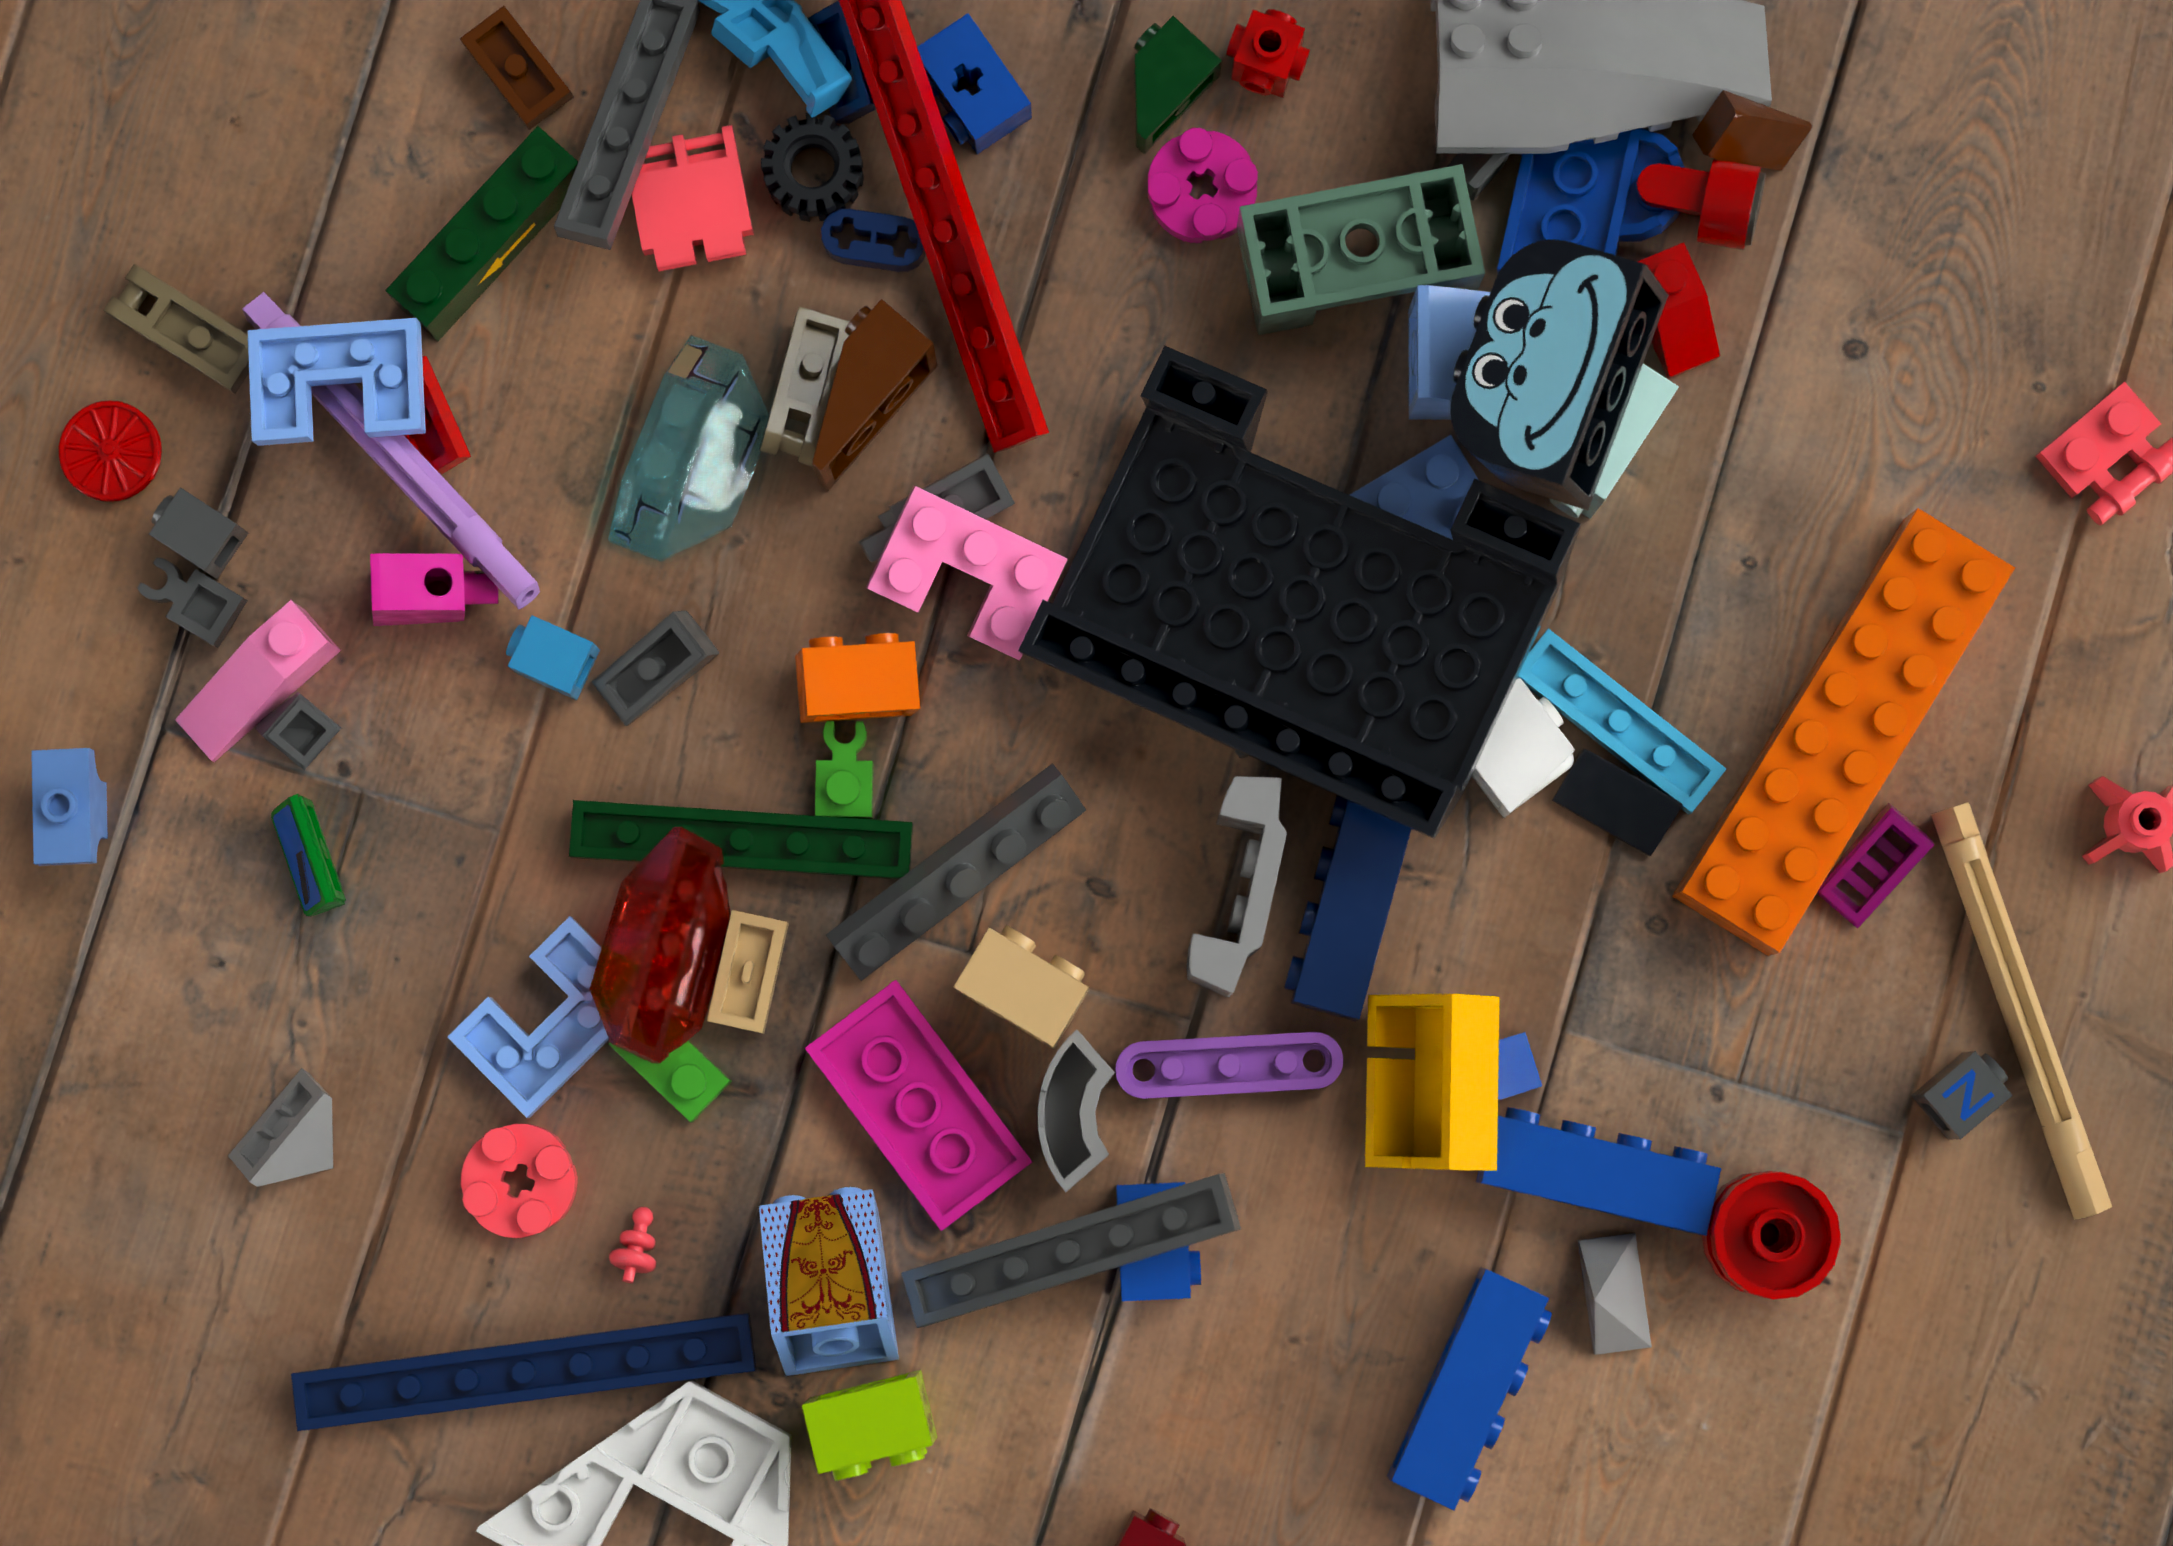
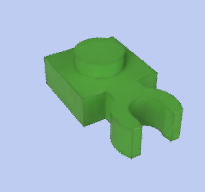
[815,721,874,819]

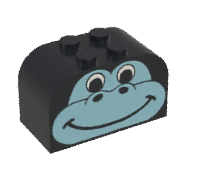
[1450,239,1668,510]

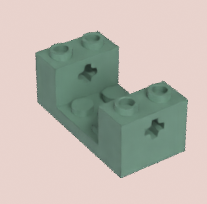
[1237,164,1485,336]

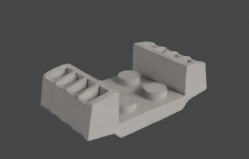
[1187,776,1287,997]

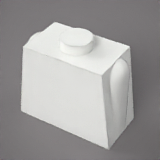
[1471,678,1575,818]

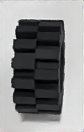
[761,113,864,222]

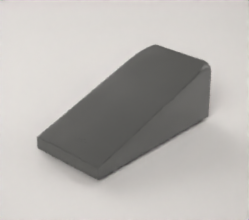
[592,610,719,726]

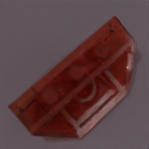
[590,827,731,1063]

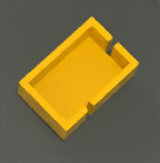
[1365,994,1500,1171]

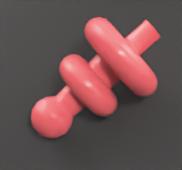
[609,1207,656,1283]

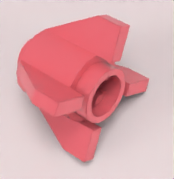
[2082,776,2173,873]

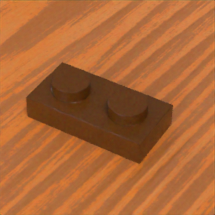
[460,6,574,130]

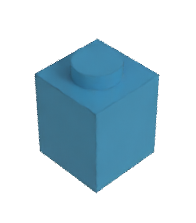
[506,615,600,700]

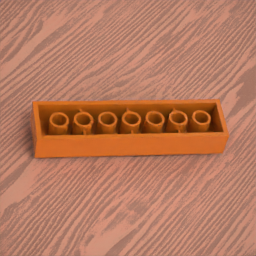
[1672,508,2015,956]

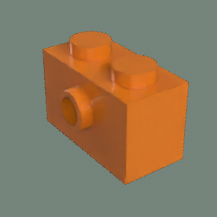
[795,633,920,723]

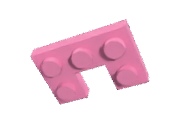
[866,486,1068,661]

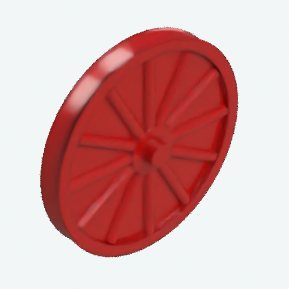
[58,400,162,502]

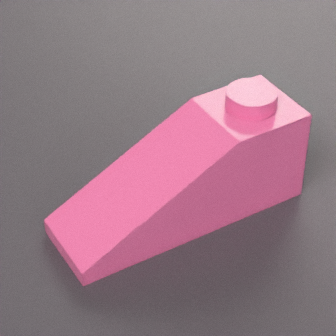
[175,600,341,762]

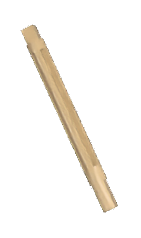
[1931,802,2112,1220]

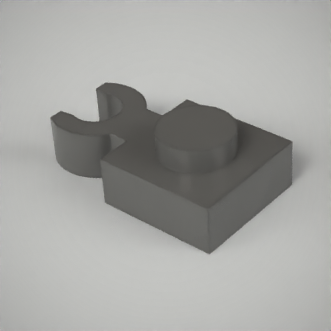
[137,558,248,648]

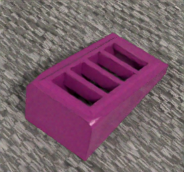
[1817,803,1934,929]

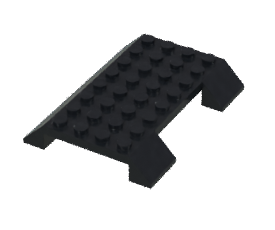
[1018,345,1581,839]

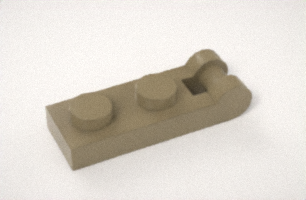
[103,264,249,394]
[759,306,850,467]

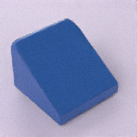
[1498,1032,1542,1100]

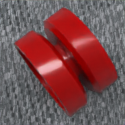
[1702,1171,1841,1300]

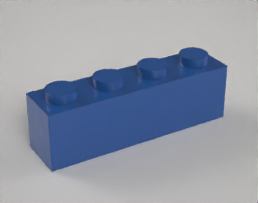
[1476,1107,1721,1236]
[1387,1267,1552,1511]

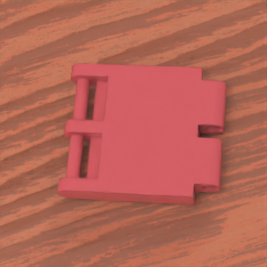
[632,125,754,272]

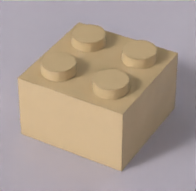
[953,925,1089,1050]

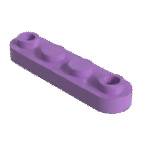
[1115,1032,1343,1099]

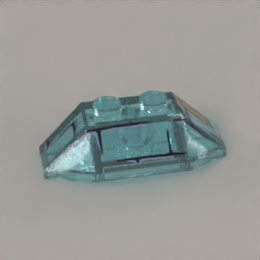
[608,335,769,562]

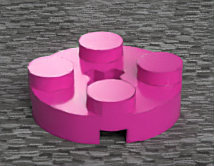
[1148,128,1258,243]

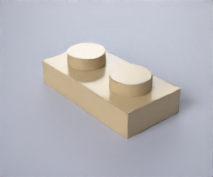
[707,910,789,1034]

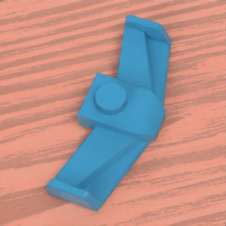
[698,0,853,118]

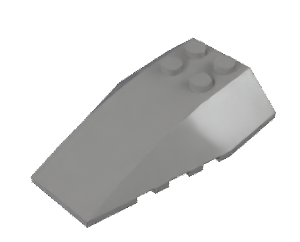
[1430,0,1772,154]

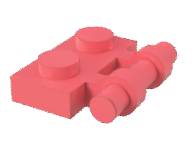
[2035,382,2173,525]

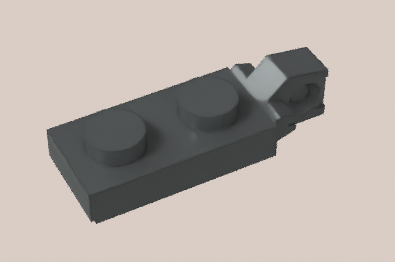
[859,454,1015,562]

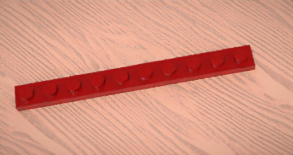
[839,0,1049,453]

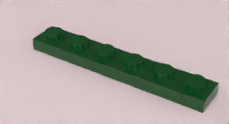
[569,800,913,879]

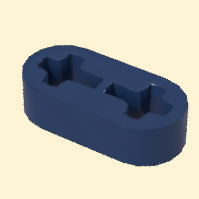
[821,209,926,272]

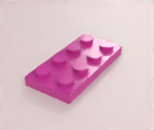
[805,980,1033,1231]

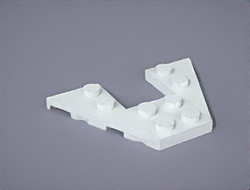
[476,1380,791,1546]

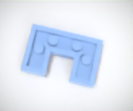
[248,318,426,446]
[447,916,652,1118]

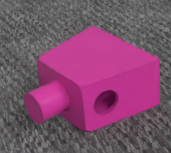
[370,553,498,626]

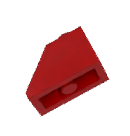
[1637,242,1720,379]

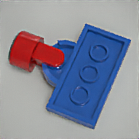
[1497,128,1766,273]

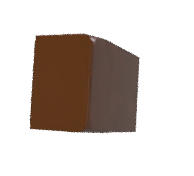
[1692,90,1813,171]

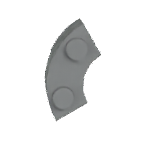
[1038,1029,1115,1192]

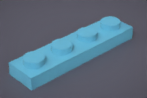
[1517,628,1726,815]

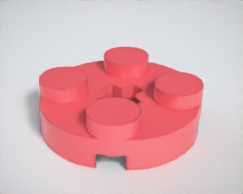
[461,1124,578,1238]

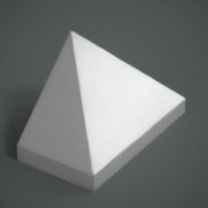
[228,1068,333,1187]
[1578,1233,1652,1355]

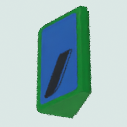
[271,794,346,917]

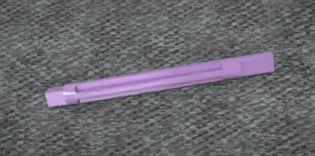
[242,292,540,610]

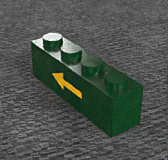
[385,126,578,341]

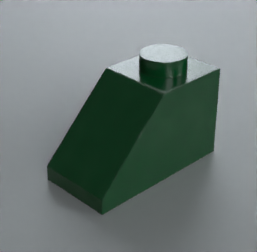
[1134,16,1222,154]

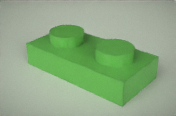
[609,1003,732,1123]

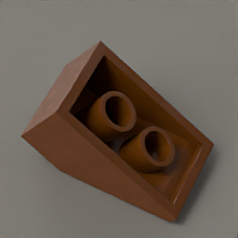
[812,299,938,491]

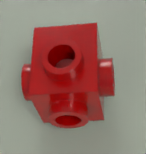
[1226,9,1311,98]

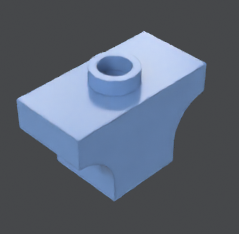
[31,748,108,866]

